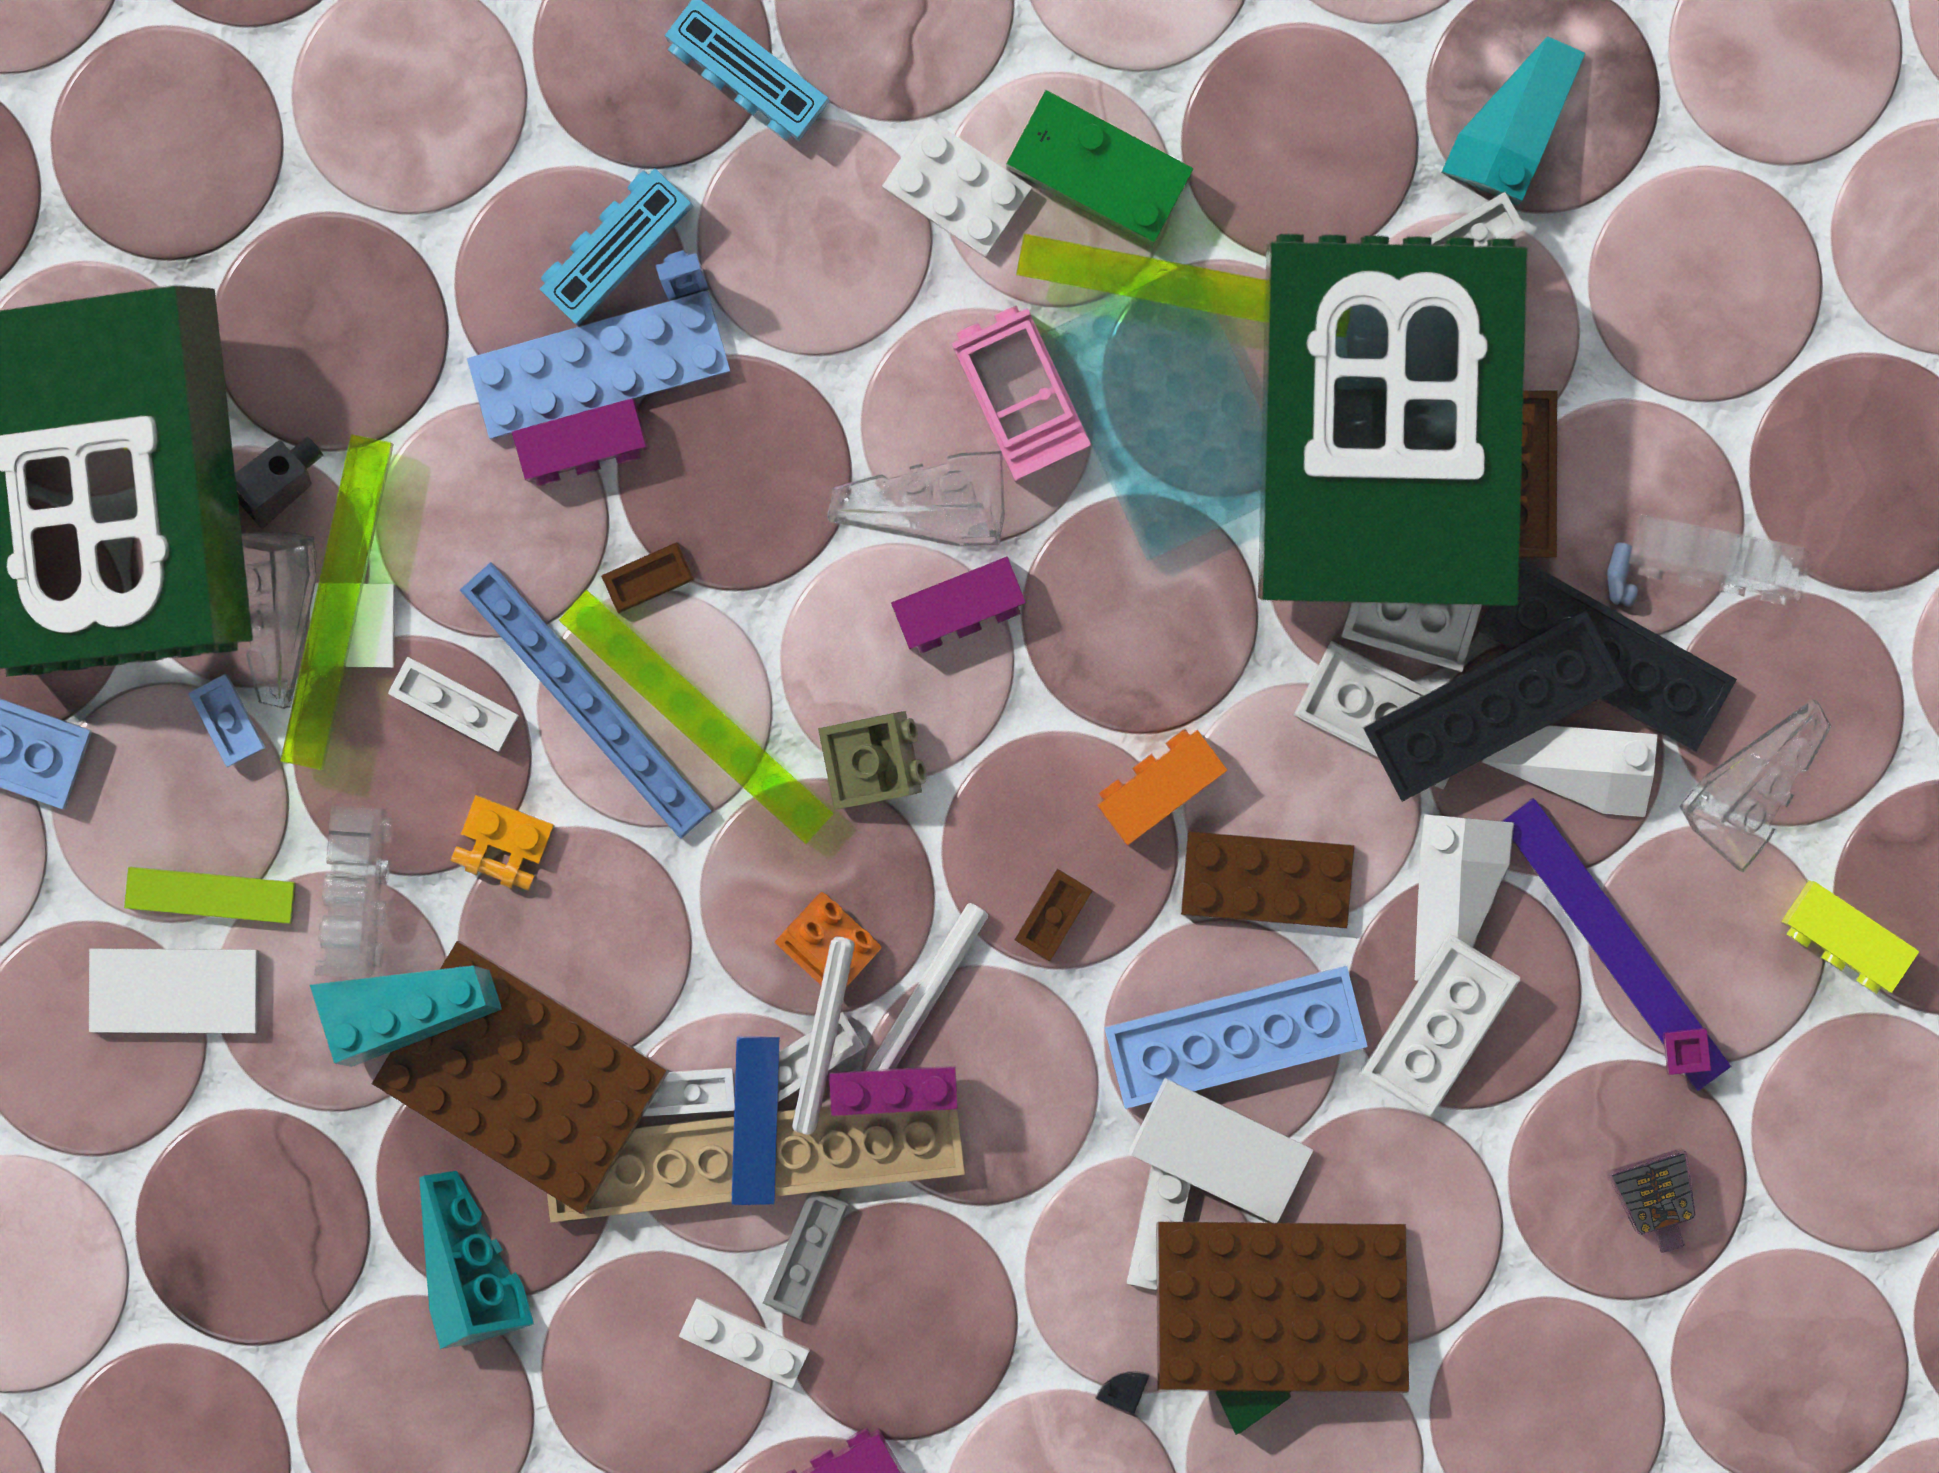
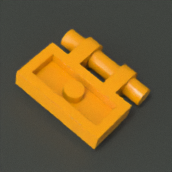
[451,795,555,891]

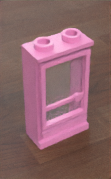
[952,306,1091,482]

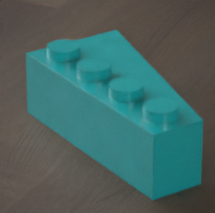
[310,966,502,1067]

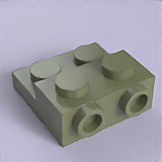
[818,711,926,810]

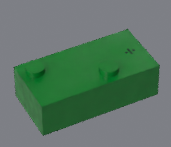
[1006,90,1194,247]

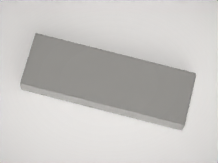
[762,1191,849,1320]

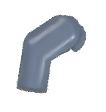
[1607,543,1638,607]

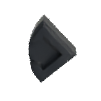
[1095,1371,1150,1414]

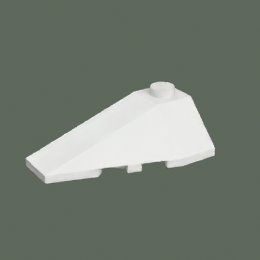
[1482,726,1657,817]
[1415,814,1514,981]

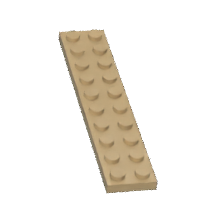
[547,1105,965,1223]

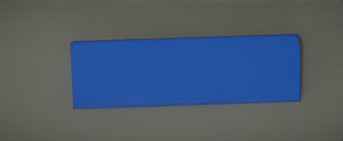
[732,1036,780,1205]

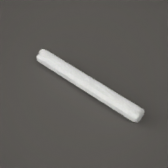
[866,903,988,1070]
[792,937,855,1135]

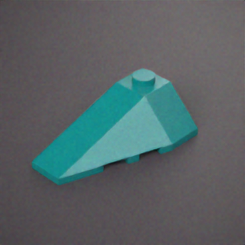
[1441,36,1585,206]
[419,1171,534,1349]

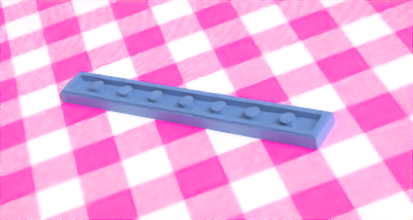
[460,562,712,839]

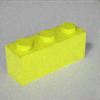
[1781,880,1920,994]

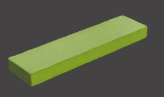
[124,866,296,924]

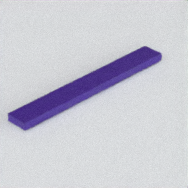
[1502,798,1732,1091]

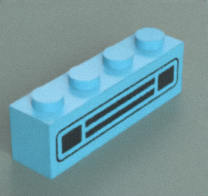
[665,0,829,142]
[539,168,693,327]

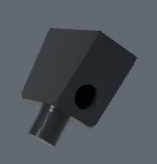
[235,436,324,529]

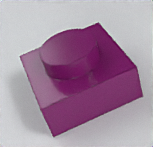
[1663,1028,1711,1075]

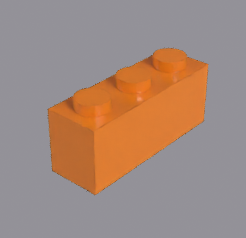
[1097,729,1227,846]

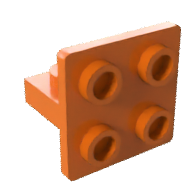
[774,892,882,987]

